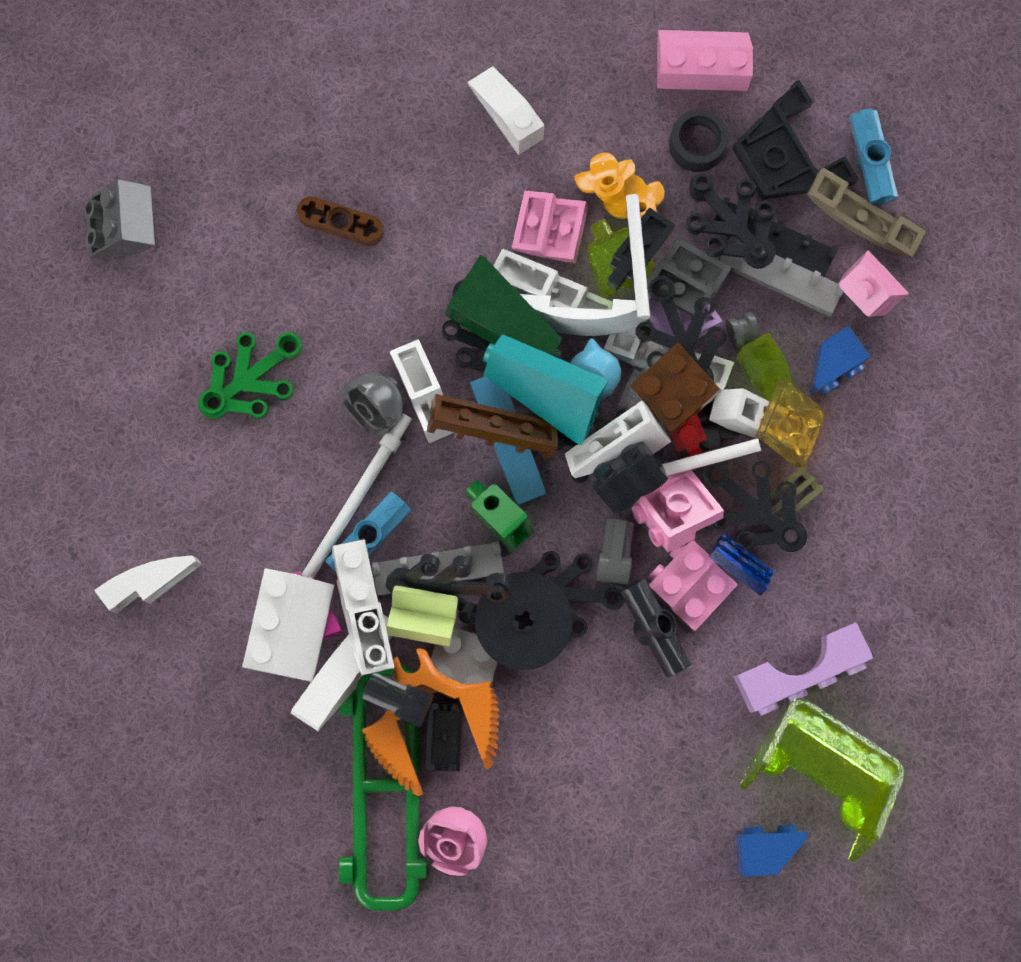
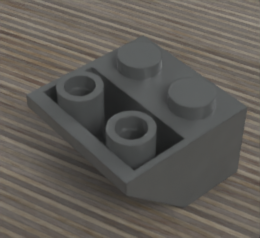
[84,179,155,259]

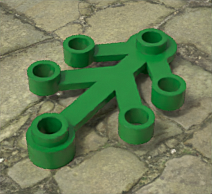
[198,332,303,419]

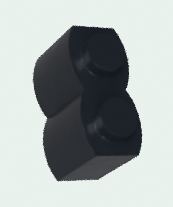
[590,441,668,513]

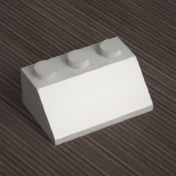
[242,568,335,682]

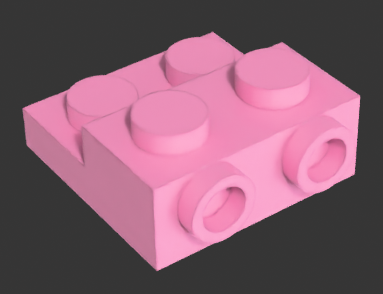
[632,470,724,553]
[647,540,738,632]

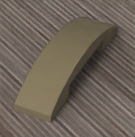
[807,167,926,258]

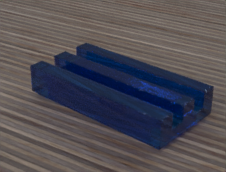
[709,533,774,596]

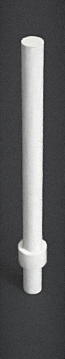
[302,413,412,579]

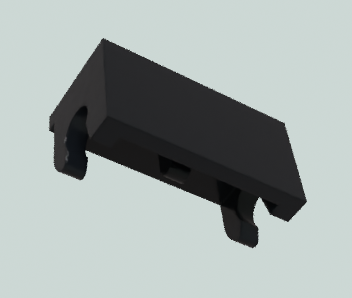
[425,703,463,772]

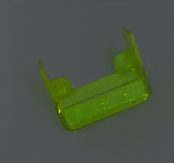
[739,698,905,863]

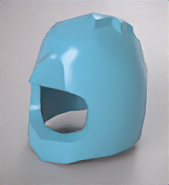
[570,338,621,399]

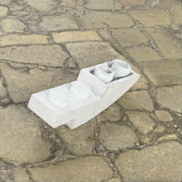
[331,539,394,675]

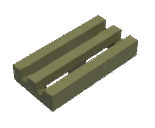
[770,465,824,521]

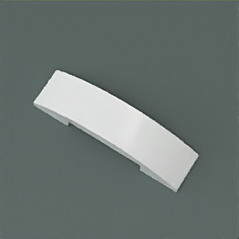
[520,294,647,336]
[604,328,734,390]

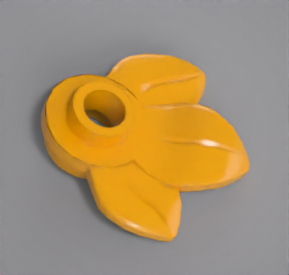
[574,153,636,203]
[603,175,665,220]

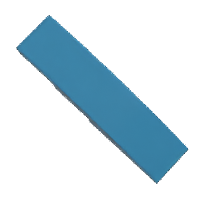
[470,377,547,506]

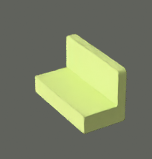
[386,585,458,647]

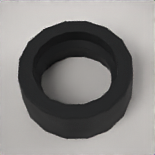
[669,109,729,172]

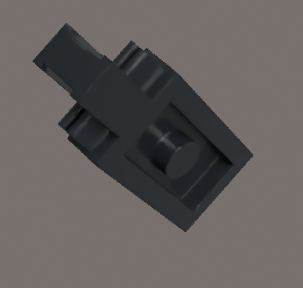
[606,207,675,292]

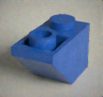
[809,326,870,397]
[736,824,807,877]

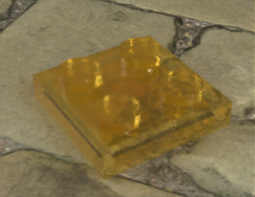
[756,380,827,467]

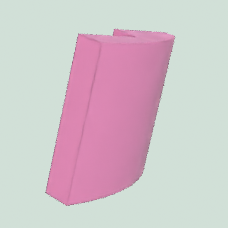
[512,191,589,263]

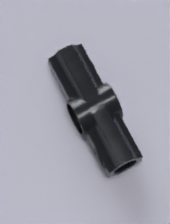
[620,578,691,677]

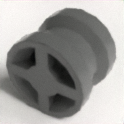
[726,312,761,349]

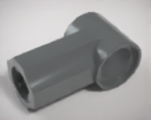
[596,519,634,585]

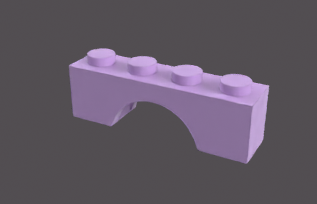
[734,622,873,716]

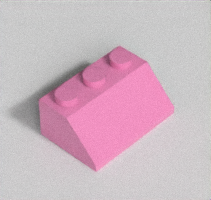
[657,30,753,91]

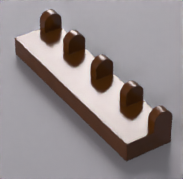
[427,394,558,459]

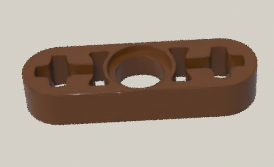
[296,197,384,246]

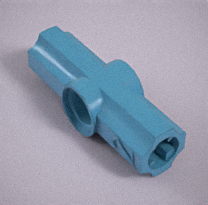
[849,109,898,206]
[325,491,412,572]

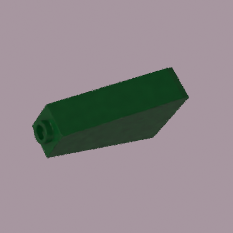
[445,255,562,358]

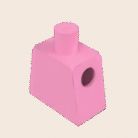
[838,250,909,317]

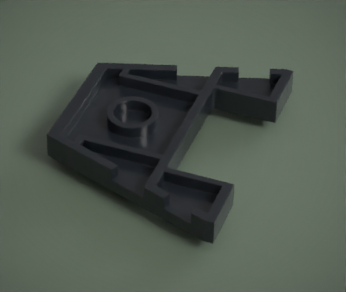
[732,80,859,200]

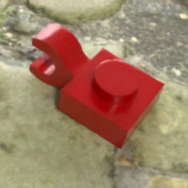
[668,414,707,470]

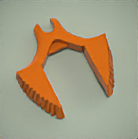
[362,648,499,796]

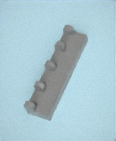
[719,236,844,317]
[371,541,504,596]

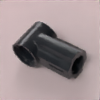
[363,672,435,727]

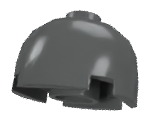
[340,372,404,436]

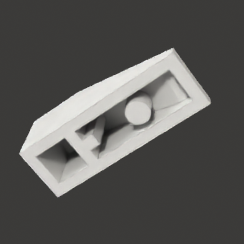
[468,67,544,155]
[709,389,809,451]
[565,401,671,478]

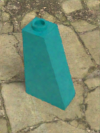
[483,334,608,445]

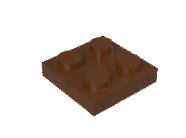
[630,343,722,434]

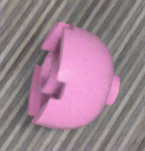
[418,806,488,876]

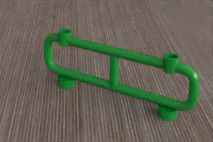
[339,664,426,911]

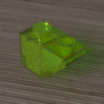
[736,332,797,405]

